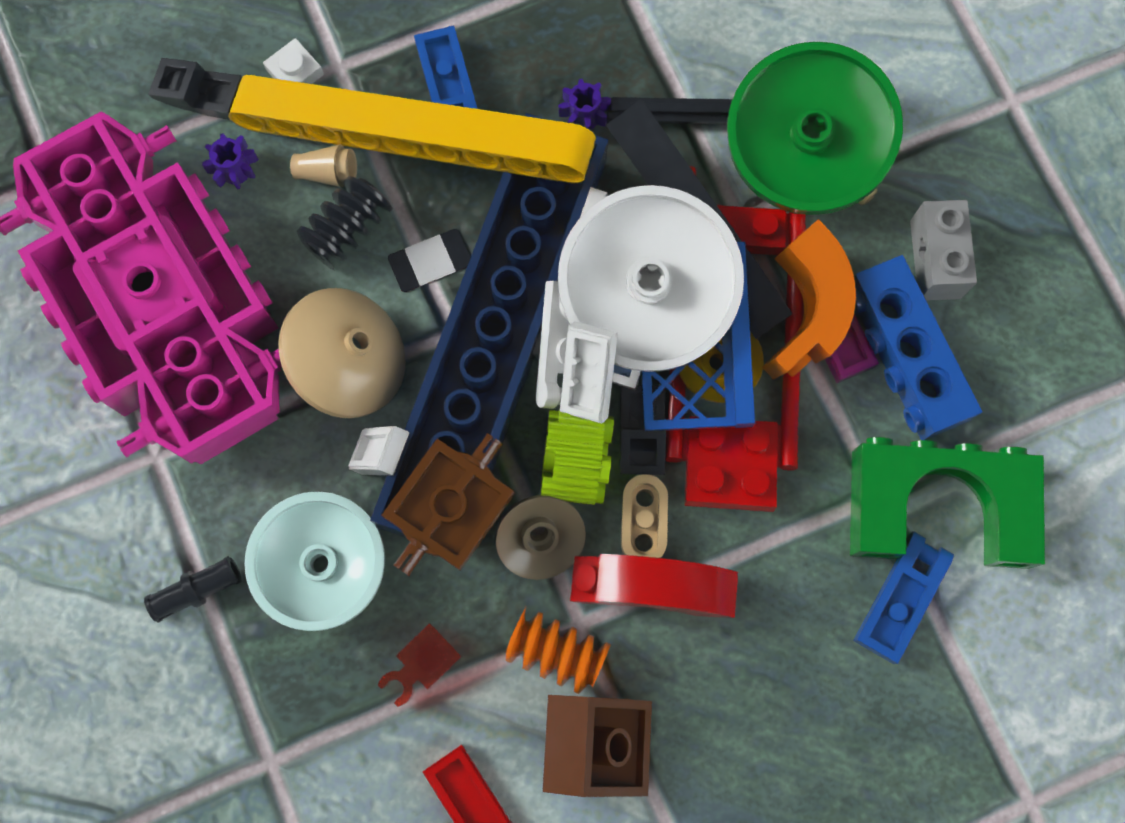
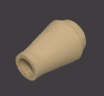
[290,144,357,187]

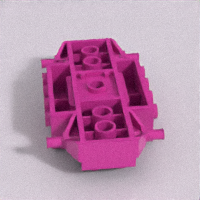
[0,111,282,465]

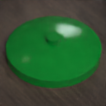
[727,42,903,215]

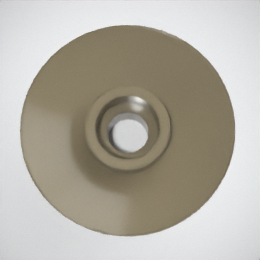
[495,495,586,580]

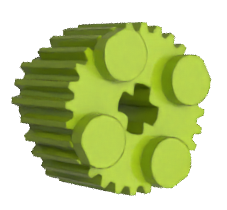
[541,409,614,505]

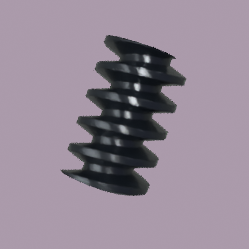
[297,176,393,271]

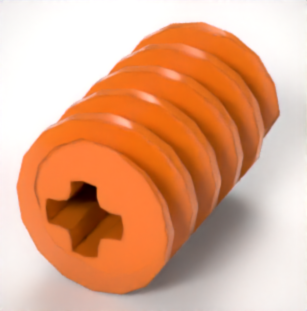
[505,607,611,694]

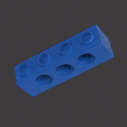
[854,255,982,440]

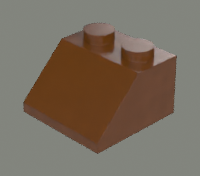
[543,695,652,797]

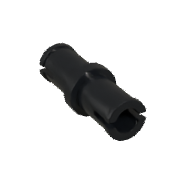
[144,556,242,623]

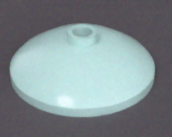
[245,492,385,631]

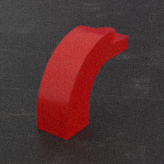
[570,554,738,618]

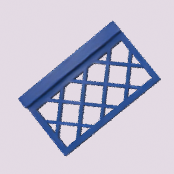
[642,242,755,431]

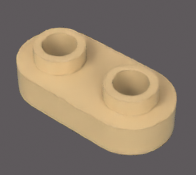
[621,474,668,558]

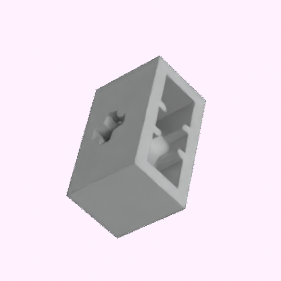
[910,200,977,301]

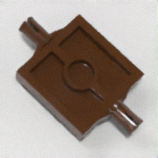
[381,433,515,577]

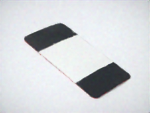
[388,229,471,292]

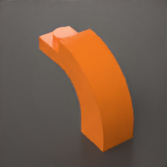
[762,219,856,380]

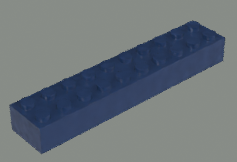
[370,113,608,538]

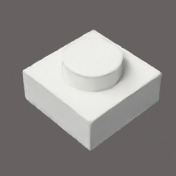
[263,38,324,84]

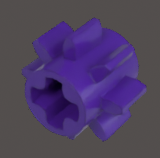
[558,79,611,130]
[202,133,259,190]

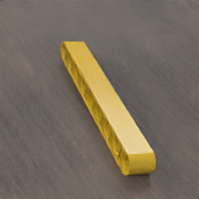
[228,75,596,183]

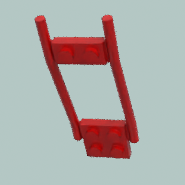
[665,166,806,512]

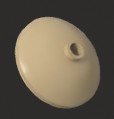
[278,288,406,418]

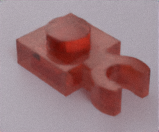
[378,623,462,707]

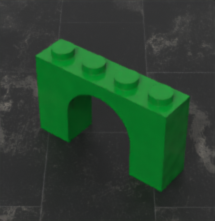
[850,437,1045,569]

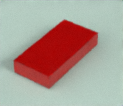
[422,744,512,823]

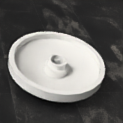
[558,185,744,372]

